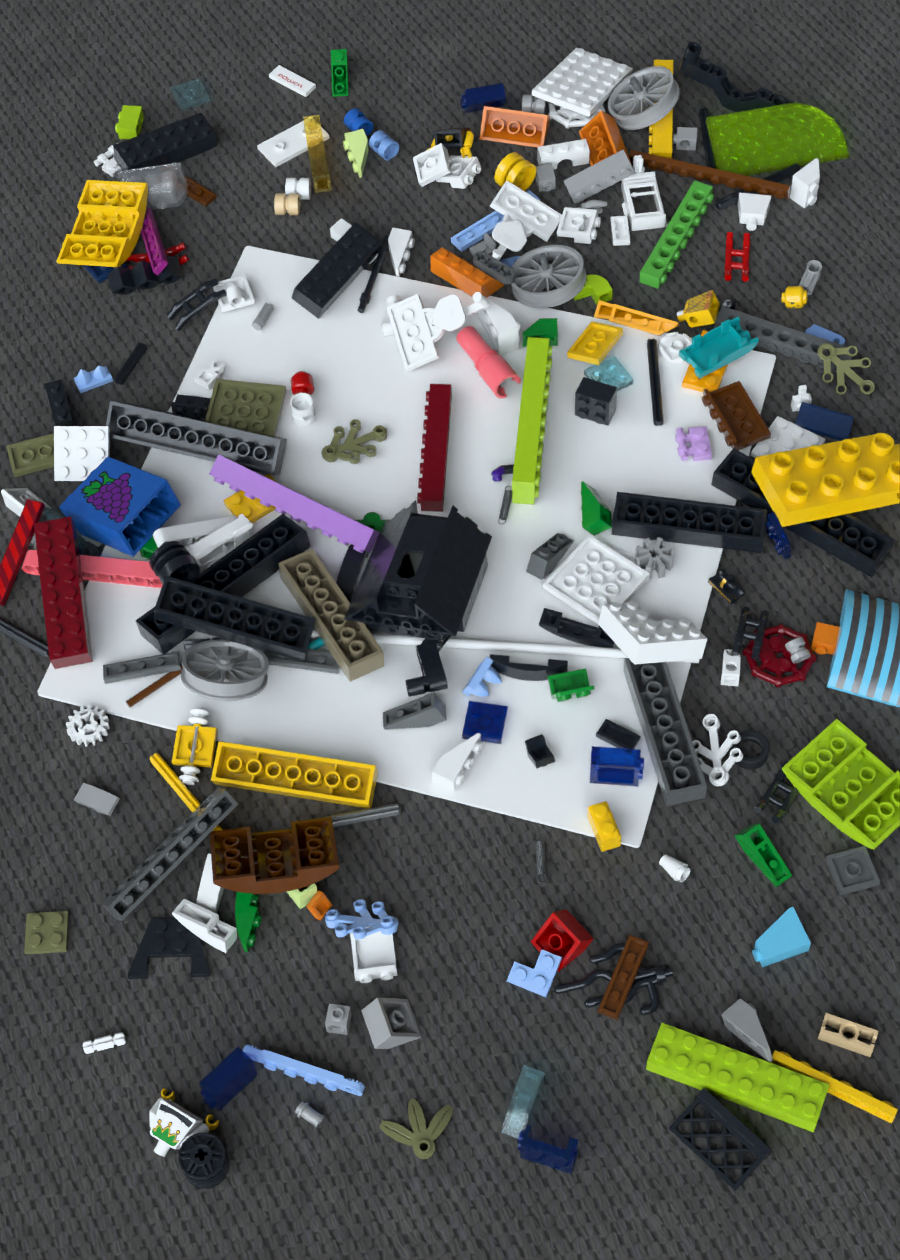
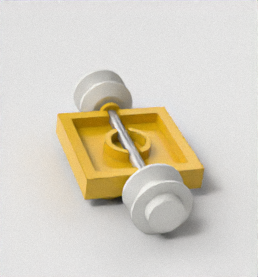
[172,706,218,785]

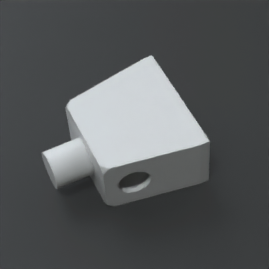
[738,193,771,231]

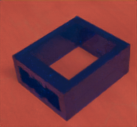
[590,746,644,787]

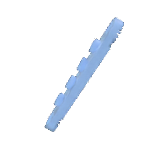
[241,1044,365,1096]

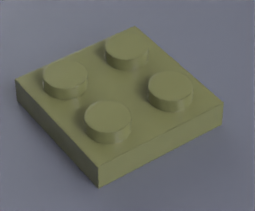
[24,911,69,954]

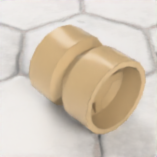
[274,193,301,216]

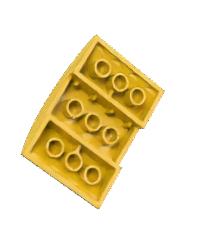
[56,180,148,267]

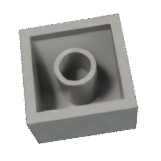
[361,998,421,1049]

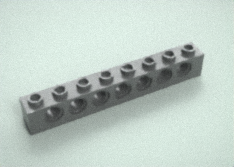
[714,306,855,375]
[101,788,238,922]

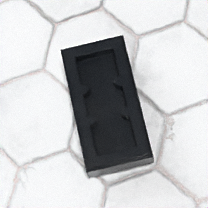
[596,719,641,754]

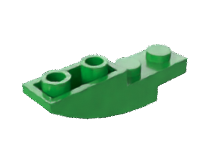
[235,892,262,952]

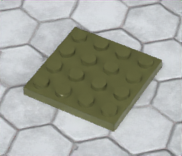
[205,379,286,436]

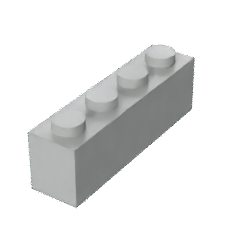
[564,149,635,203]

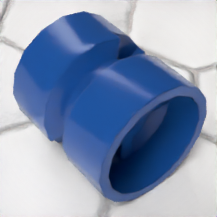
[344,108,373,136]

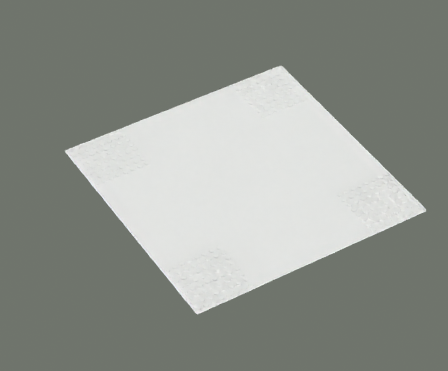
[37,246,776,848]

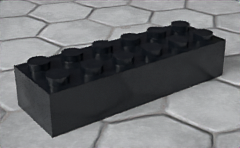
[113,113,217,181]
[291,222,382,319]

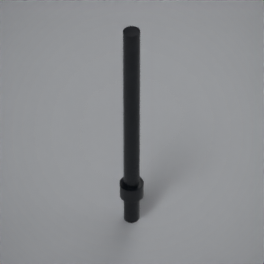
[357,235,389,313]

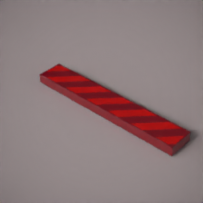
[0,499,45,607]

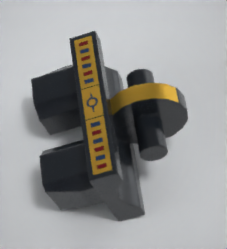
[708,569,746,604]

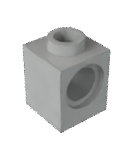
[673,127,697,151]
[535,164,556,191]
[325,1003,352,1035]

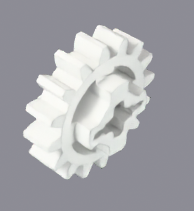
[66,705,110,747]

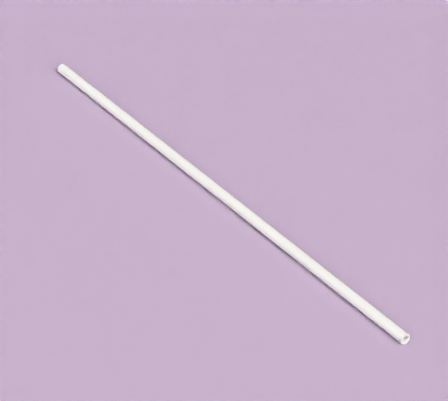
[196,630,699,663]

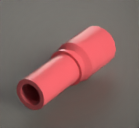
[456,326,521,398]

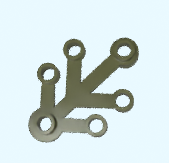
[817,343,875,395]
[321,419,387,464]

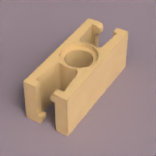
[818,1013,879,1057]

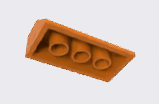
[479,106,550,148]
[579,110,631,166]
[430,247,504,298]

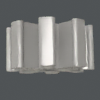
[635,537,673,579]

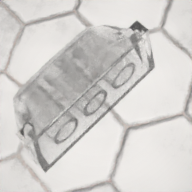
[115,162,188,210]

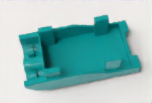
[679,317,759,379]

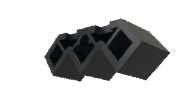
[107,255,183,295]

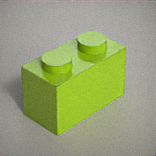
[115,105,144,139]

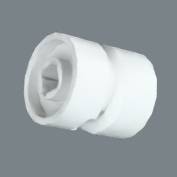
[285,178,311,200]
[290,393,315,427]

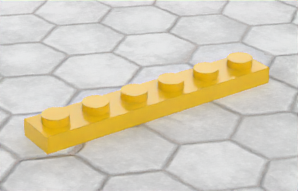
[771,1050,898,1124]

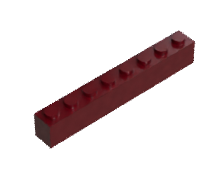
[417,384,452,512]

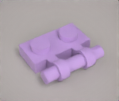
[675,426,712,461]

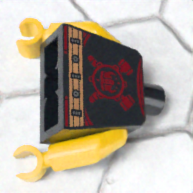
[426,127,474,159]

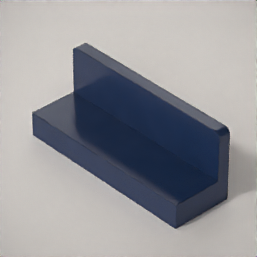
[795,402,854,441]

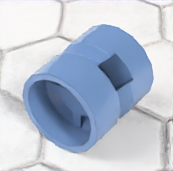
[369,130,399,161]

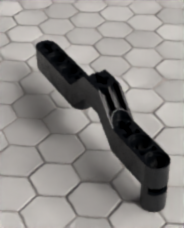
[679,42,815,131]
[398,554,451,697]

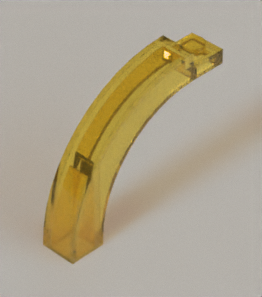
[303,115,332,194]

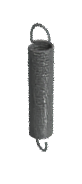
[498,485,512,524]
[536,835,546,884]

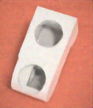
[721,649,741,686]

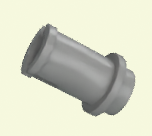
[295,1101,324,1128]

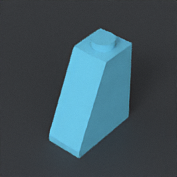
[752,907,811,967]

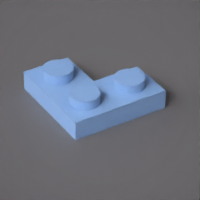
[507,950,562,997]

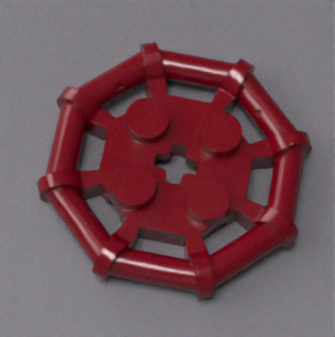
[743,623,816,688]

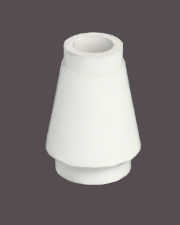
[659,854,691,882]

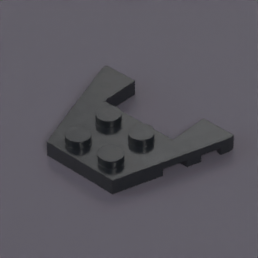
[128,917,210,979]

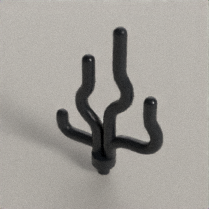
[554,943,673,1015]

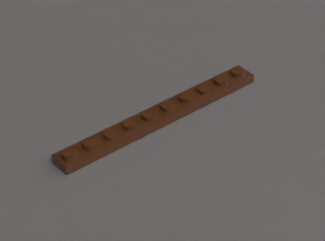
[629,150,791,199]

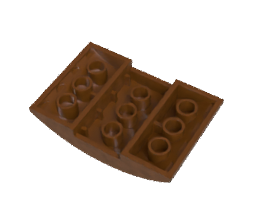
[210,817,339,894]

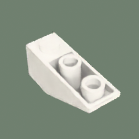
[388,228,415,277]
[432,733,483,791]

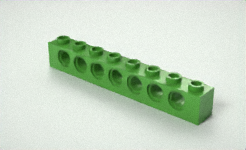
[640,180,714,289]

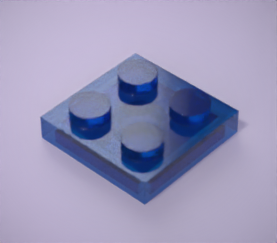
[766,512,791,559]
[462,701,508,744]

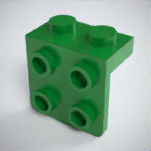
[547,668,595,702]

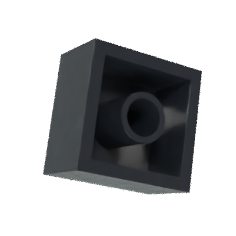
[575,377,617,426]

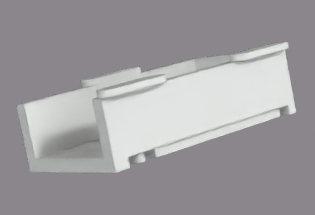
[621,172,668,231]
[185,514,253,574]

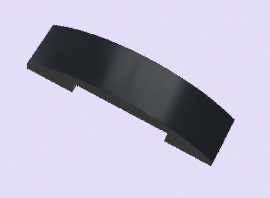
[336,544,369,603]
[539,608,614,647]
[490,654,568,681]

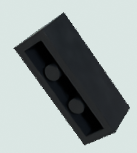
[45,379,75,426]

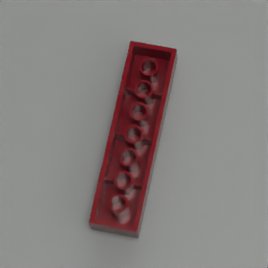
[34,516,93,669]

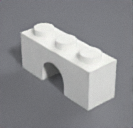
[537,139,590,170]

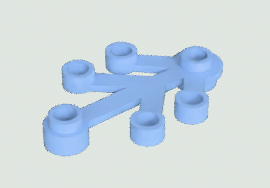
[325,899,399,939]

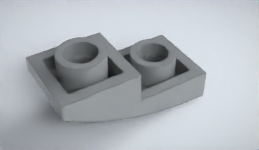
[74,783,120,816]

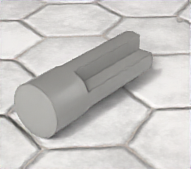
[252,302,274,330]

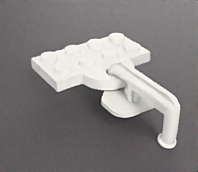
[490,181,562,269]
[387,292,490,371]

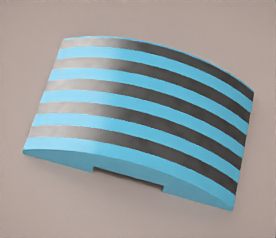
[827,589,900,707]

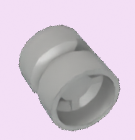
[522,94,546,115]

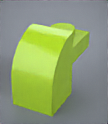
[574,275,612,305]

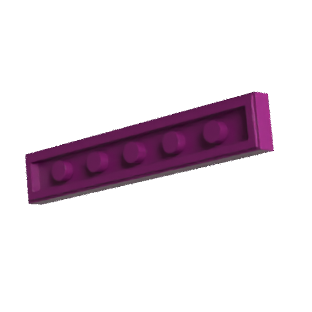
[141,206,168,275]

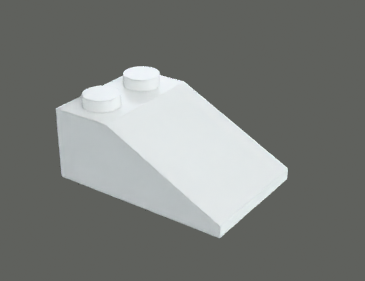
[479,296,520,355]

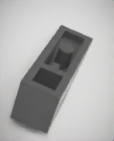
[383,692,447,730]

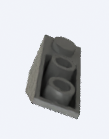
[526,533,573,580]

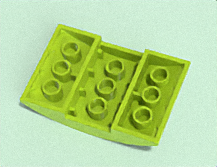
[782,719,900,850]

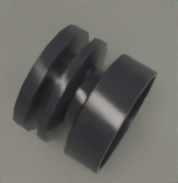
[149,541,200,584]
[178,1133,229,1189]

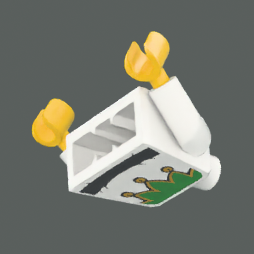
[149,1088,219,1157]

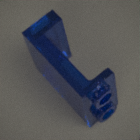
[517,1124,579,1174]

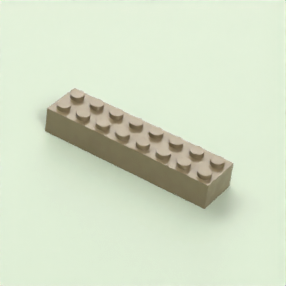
[278,549,385,682]

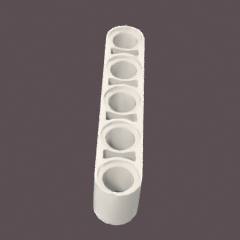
[153,516,238,548]

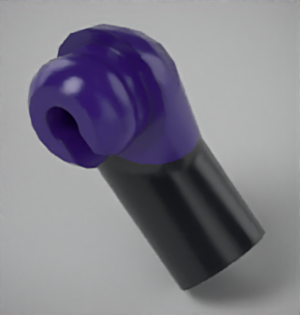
[491,464,514,482]

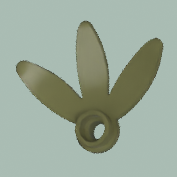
[379,1098,454,1159]

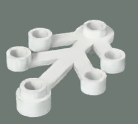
[692,714,743,787]

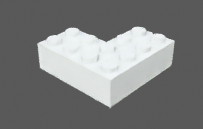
[598,601,707,664]

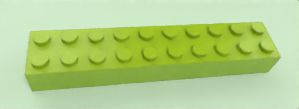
[512,337,553,505]

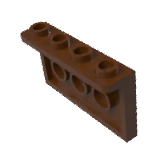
[701,381,771,451]

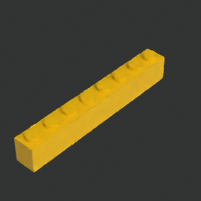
[648,60,673,159]

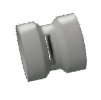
[785,637,811,664]

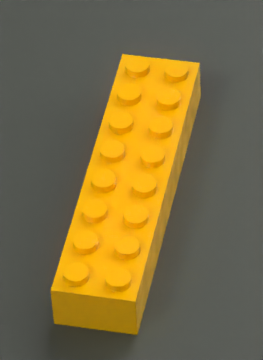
[211,741,378,809]

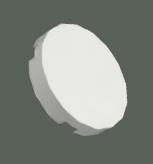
[659,332,692,363]

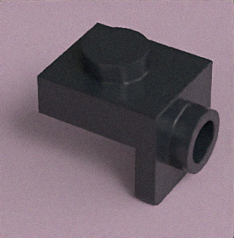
[525,734,555,769]

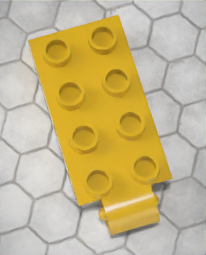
[751,433,900,527]

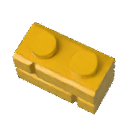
[587,801,621,852]

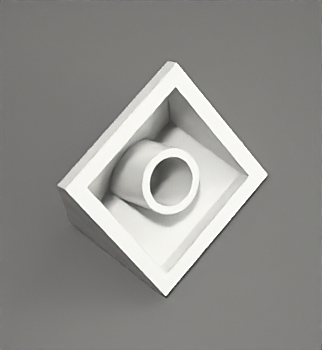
[1,488,51,517]

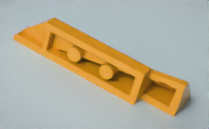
[594,300,680,336]

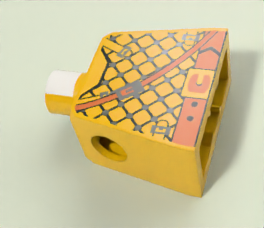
[677,290,720,328]

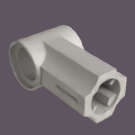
[799,260,822,295]

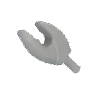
[577,200,607,214]

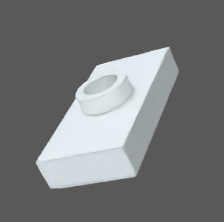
[610,216,630,246]

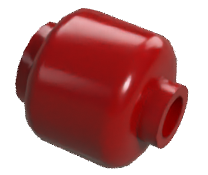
[290,371,314,395]

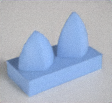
[74,365,113,393]
[462,657,502,697]

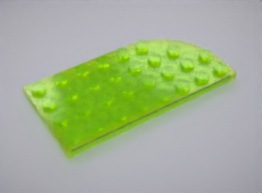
[706,103,849,176]

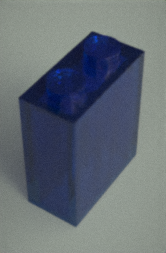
[460,83,506,113]
[199,1047,258,1111]

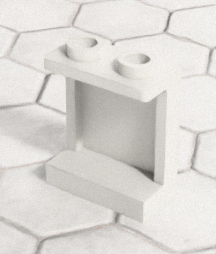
[350,926,397,983]

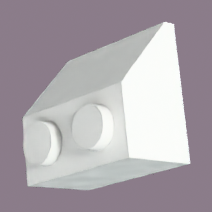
[790,158,820,209]

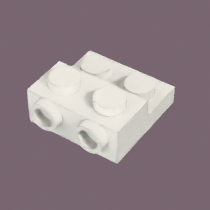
[413,143,451,187]
[436,155,481,189]
[557,207,601,244]

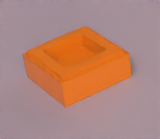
[306,891,332,921]

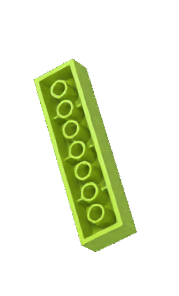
[646,1023,830,1132]

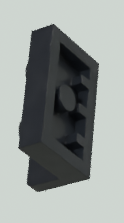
[171,394,211,419]

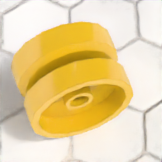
[494,152,536,191]

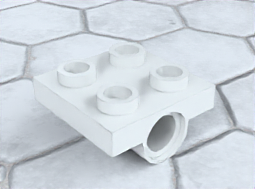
[213,274,255,312]

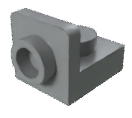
[469,233,497,256]

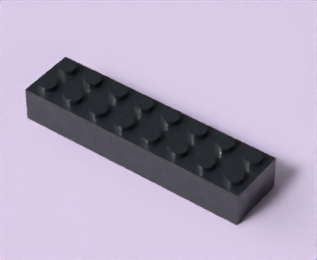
[612,492,767,553]
[154,576,316,662]

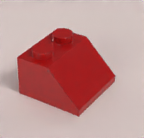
[531,909,594,972]

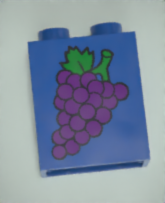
[59,456,181,557]

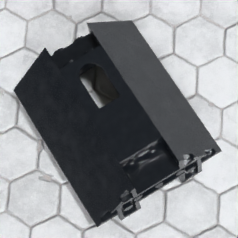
[344,500,492,641]

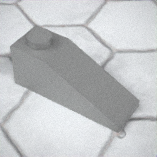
[722,998,773,1063]

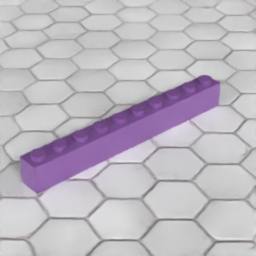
[209,454,380,553]

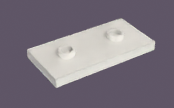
[257,117,329,167]

